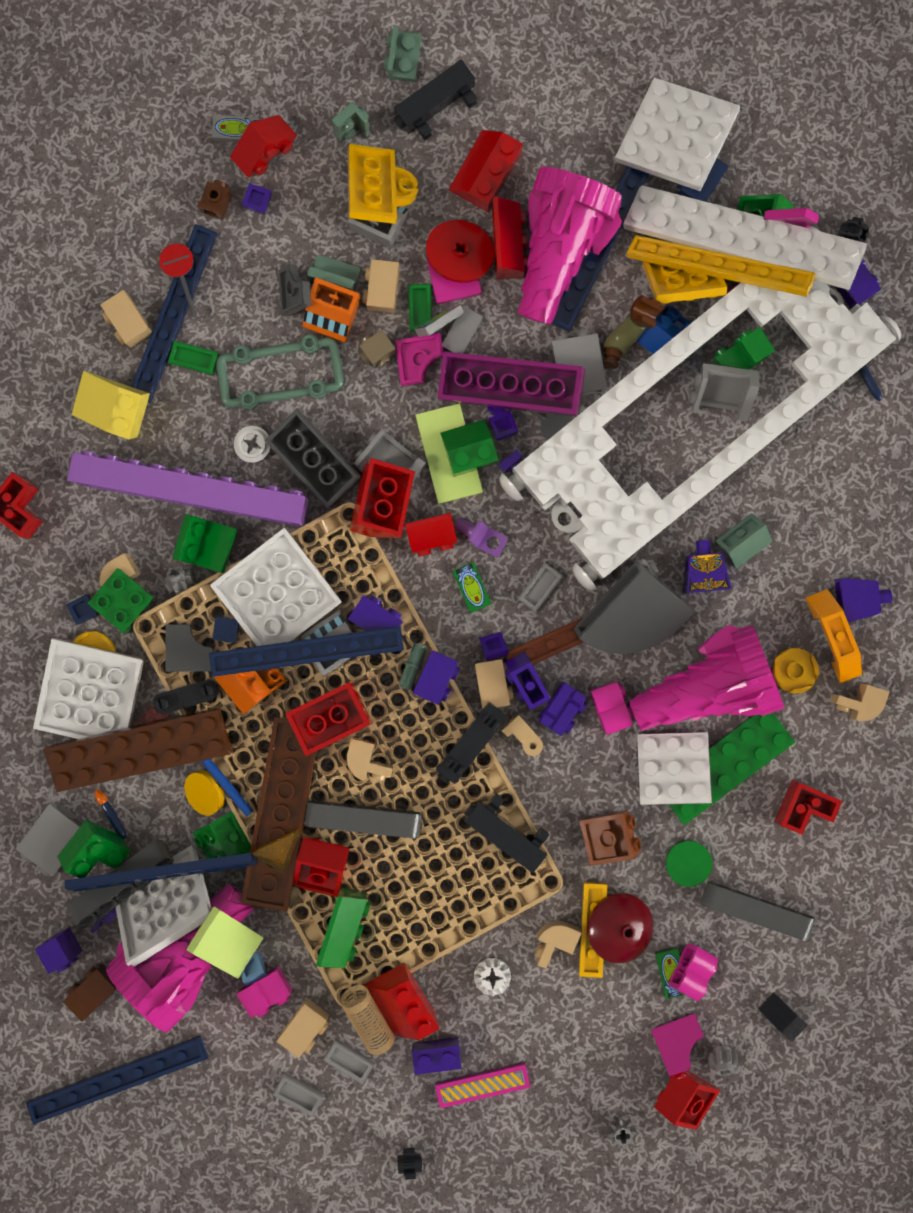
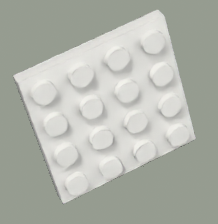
[615,78,740,191]
[210,528,342,646]
[33,638,145,739]
[116,845,212,967]

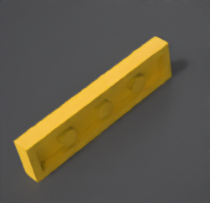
[578,882,607,978]

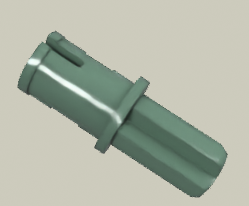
[399,643,428,690]

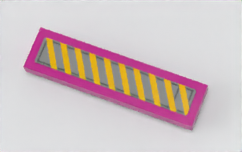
[435,1062,531,1108]

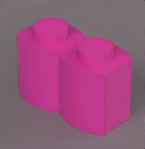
[589,681,635,735]
[669,943,718,1002]
[236,966,293,1018]

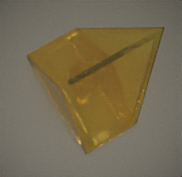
[253,829,301,873]

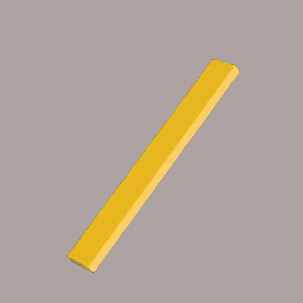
[627,235,815,297]

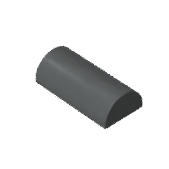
[264,408,361,509]

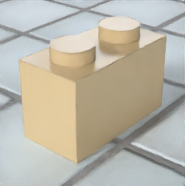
[363,259,400,314]
[100,290,152,348]
[474,659,514,709]
[276,998,329,1058]

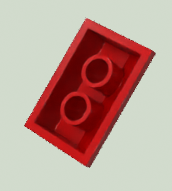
[448,130,523,212]
[492,197,528,280]
[349,458,415,538]
[363,963,440,1040]

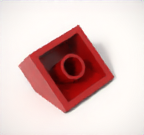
[405,513,458,557]
[293,837,350,897]
[654,1070,720,1130]

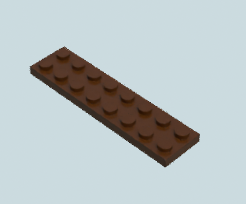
[43,707,233,792]
[241,716,317,912]

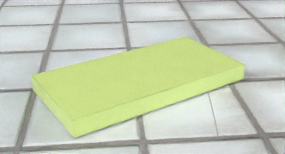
[415,403,483,504]
[186,907,263,979]

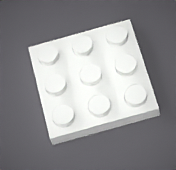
[637,732,712,805]

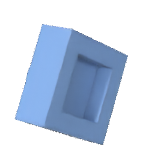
[241,952,268,985]

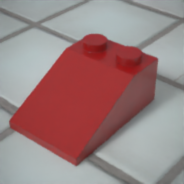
[285,681,373,756]

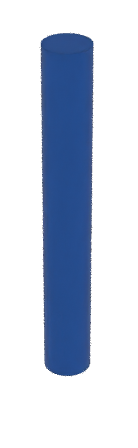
[202,759,254,817]

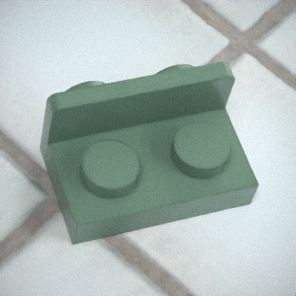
[384,25,422,83]
[331,102,370,142]

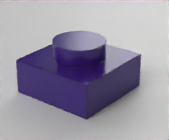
[242,183,272,215]
[498,449,523,473]
[479,632,509,661]

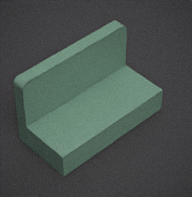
[307,255,361,291]
[716,513,772,569]

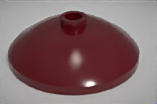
[587,893,653,964]

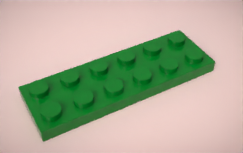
[668,713,795,825]

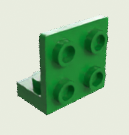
[172,514,237,573]
[87,568,153,633]
[193,811,251,872]

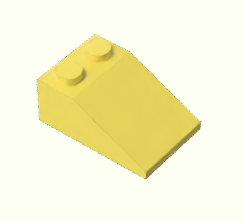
[72,371,150,440]

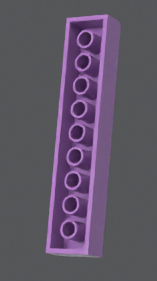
[67,450,311,527]

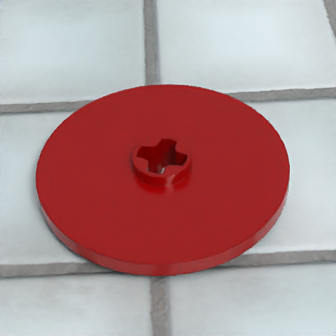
[425,220,494,283]

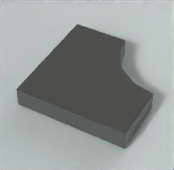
[278,264,311,316]
[165,625,214,672]

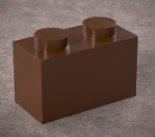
[63,963,117,1022]

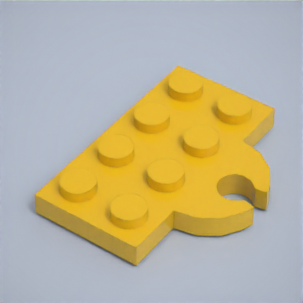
[348,144,418,224]

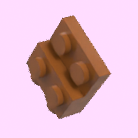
[580,809,641,866]

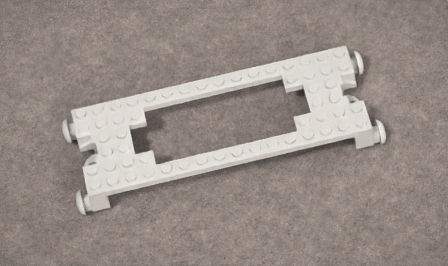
[499,226,902,591]

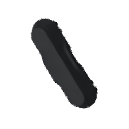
[152,680,219,714]

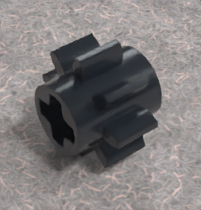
[839,217,869,243]
[397,1148,422,1180]

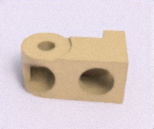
[501,713,543,756]

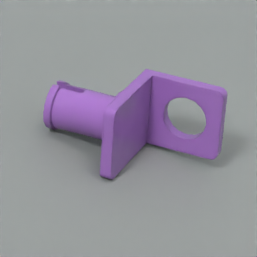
[454,517,508,558]

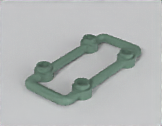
[216,335,344,410]

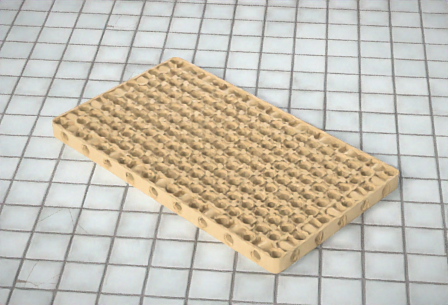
[133,502,563,1007]

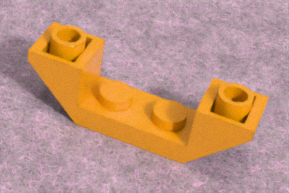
[805,589,862,683]

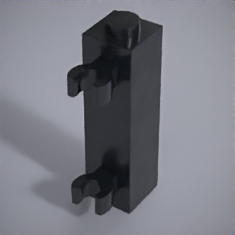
[393,59,477,141]
[436,701,508,784]
[464,793,549,873]

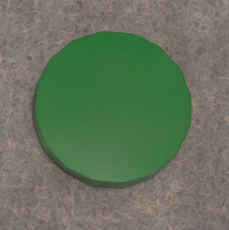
[665,840,712,887]

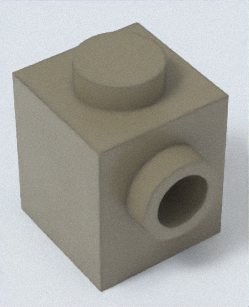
[359,329,396,369]

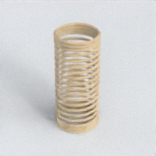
[340,985,395,1055]

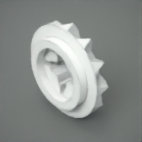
[234,426,270,463]
[474,958,511,996]

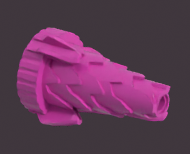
[517,167,622,325]
[629,625,785,731]
[106,884,254,1033]

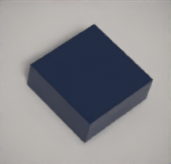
[66,594,99,625]
[212,617,240,643]

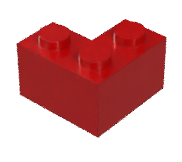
[230,115,297,178]
[0,472,43,539]
[774,779,843,835]

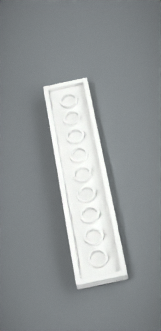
[623,185,867,290]

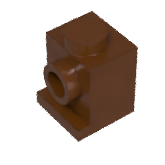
[197,180,232,220]

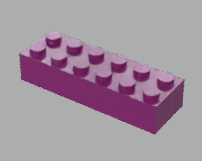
[437,352,585,417]

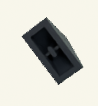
[758,992,808,1041]

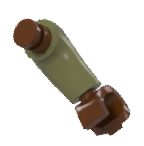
[602,295,665,369]

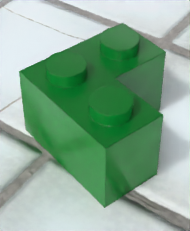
[711,327,775,370]
[57,819,130,878]

